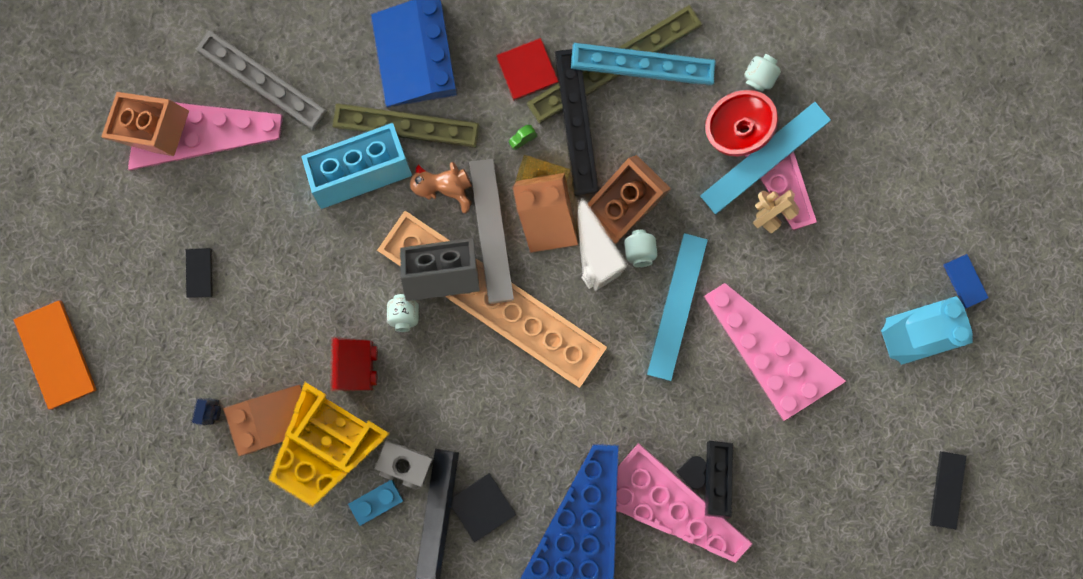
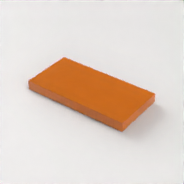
[13,300,97,410]

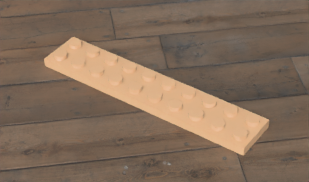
[377,211,607,388]

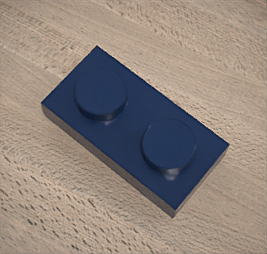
[191,398,221,425]

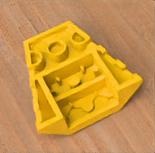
[269,382,390,507]

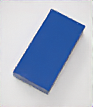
[943,254,988,309]

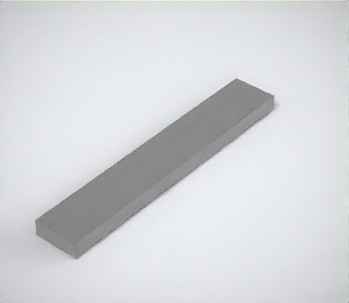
[196,30,327,131]
[469,159,514,304]

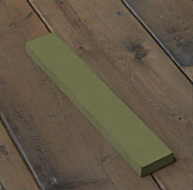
[332,103,479,148]

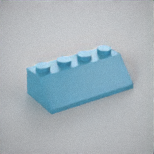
[301,123,412,209]

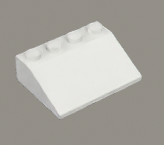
[577,200,626,291]

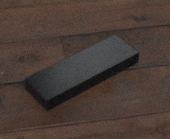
[705,440,733,519]
[930,451,967,530]

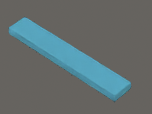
[571,43,715,85]
[700,102,831,215]
[647,233,708,381]

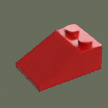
[332,338,378,391]

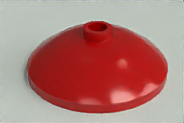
[705,90,778,156]

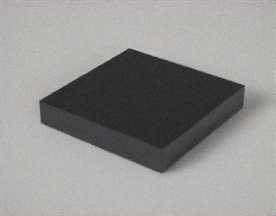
[451,473,516,543]

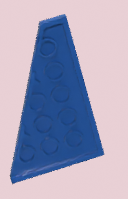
[520,444,618,579]

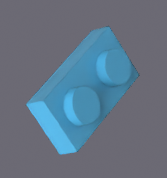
[348,480,404,526]

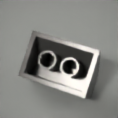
[400,238,480,301]

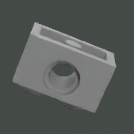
[375,440,434,489]

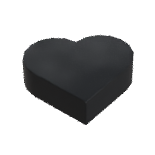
[676,456,706,489]

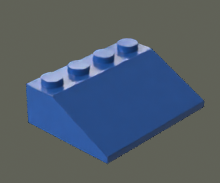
[371,0,457,107]

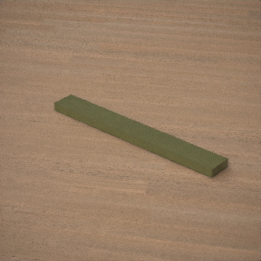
[527,5,702,124]

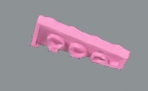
[745,134,817,230]

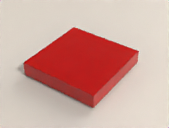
[496,38,558,100]

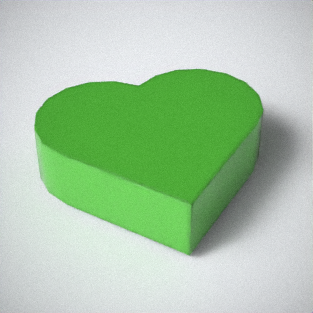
[509,125,537,150]

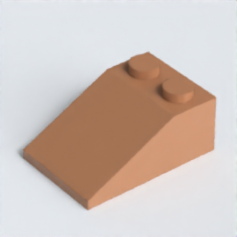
[101,92,189,156]
[587,155,671,244]
[513,173,578,253]
[223,385,302,456]

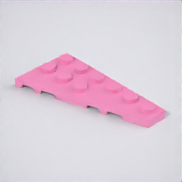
[128,103,283,171]
[703,283,846,421]

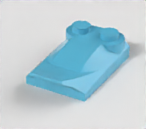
[881,296,973,365]

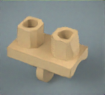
[753,189,800,233]

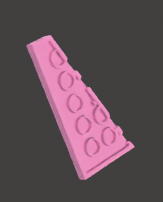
[616,443,752,563]

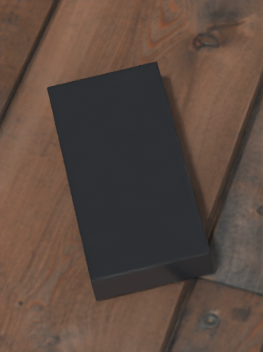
[186,248,213,298]

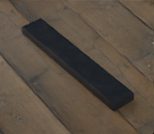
[555,49,599,196]
[415,449,459,579]

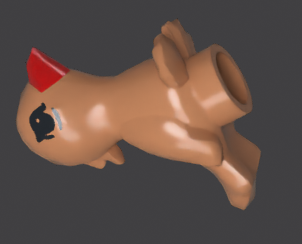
[410,162,472,214]

